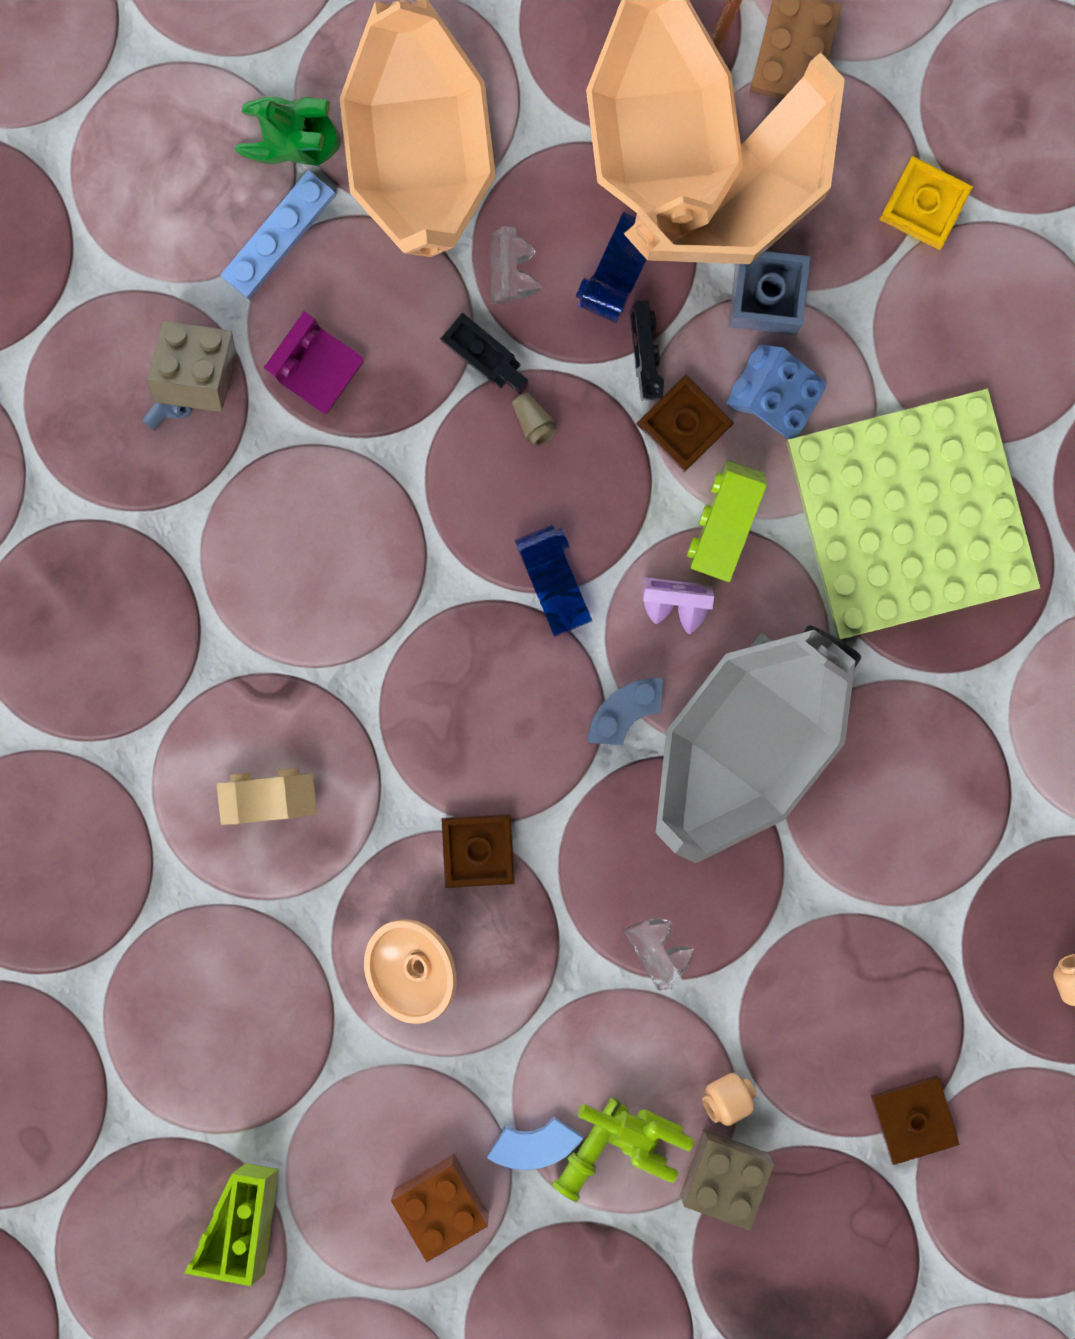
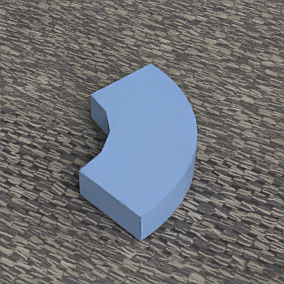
[487,1116,583,1170]

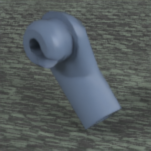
[141,403,192,431]

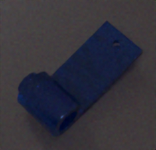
[576,212,647,324]
[514,524,593,637]

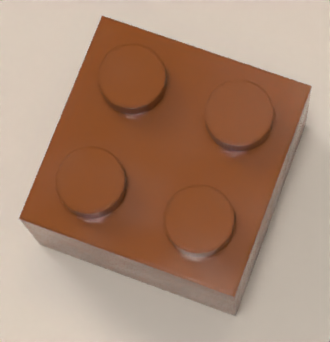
[391,1154,489,1262]

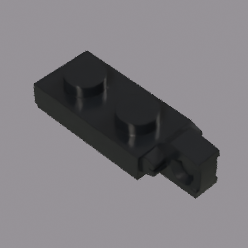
[629,300,664,401]
[440,313,529,394]

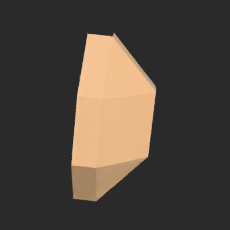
[339,0,496,257]
[586,0,744,235]
[624,52,845,264]

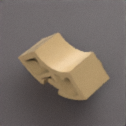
[217,767,317,825]

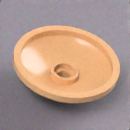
[364,919,457,1024]

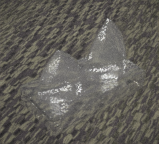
[490,226,542,305]
[623,919,694,990]

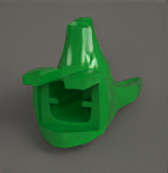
[235,97,341,166]

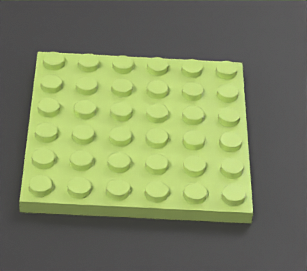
[786,389,1040,640]

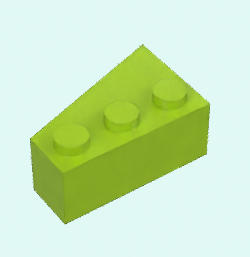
[686,460,767,582]
[184,1163,279,1286]

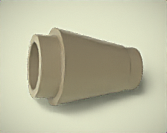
[512,393,557,446]

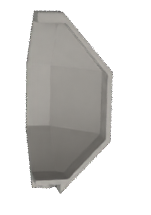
[656,630,855,863]

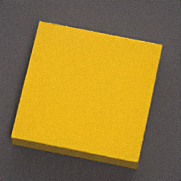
[879,156,973,250]

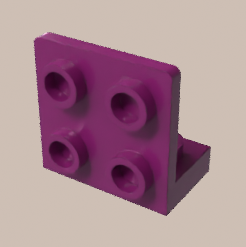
[264,311,364,414]

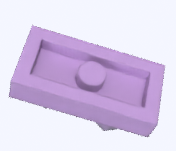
[643,577,714,635]

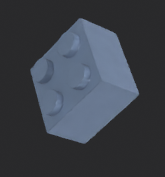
[728,251,811,335]

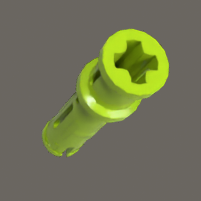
[551,1097,630,1202]

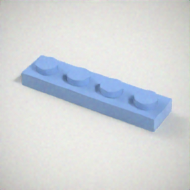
[220,170,336,300]

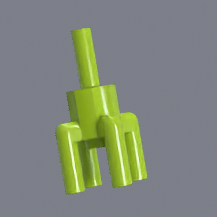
[577,1104,694,1183]

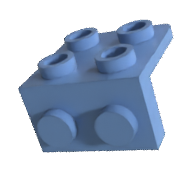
[725,344,826,439]

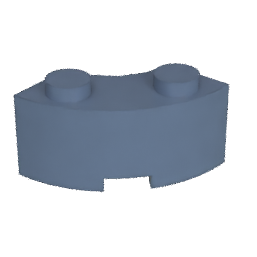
[586,678,663,745]

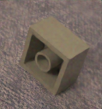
[147,321,236,412]
[680,1129,774,1231]

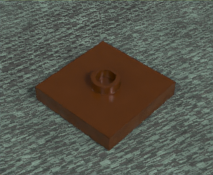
[636,374,734,473]
[441,814,515,888]
[871,1076,960,1165]

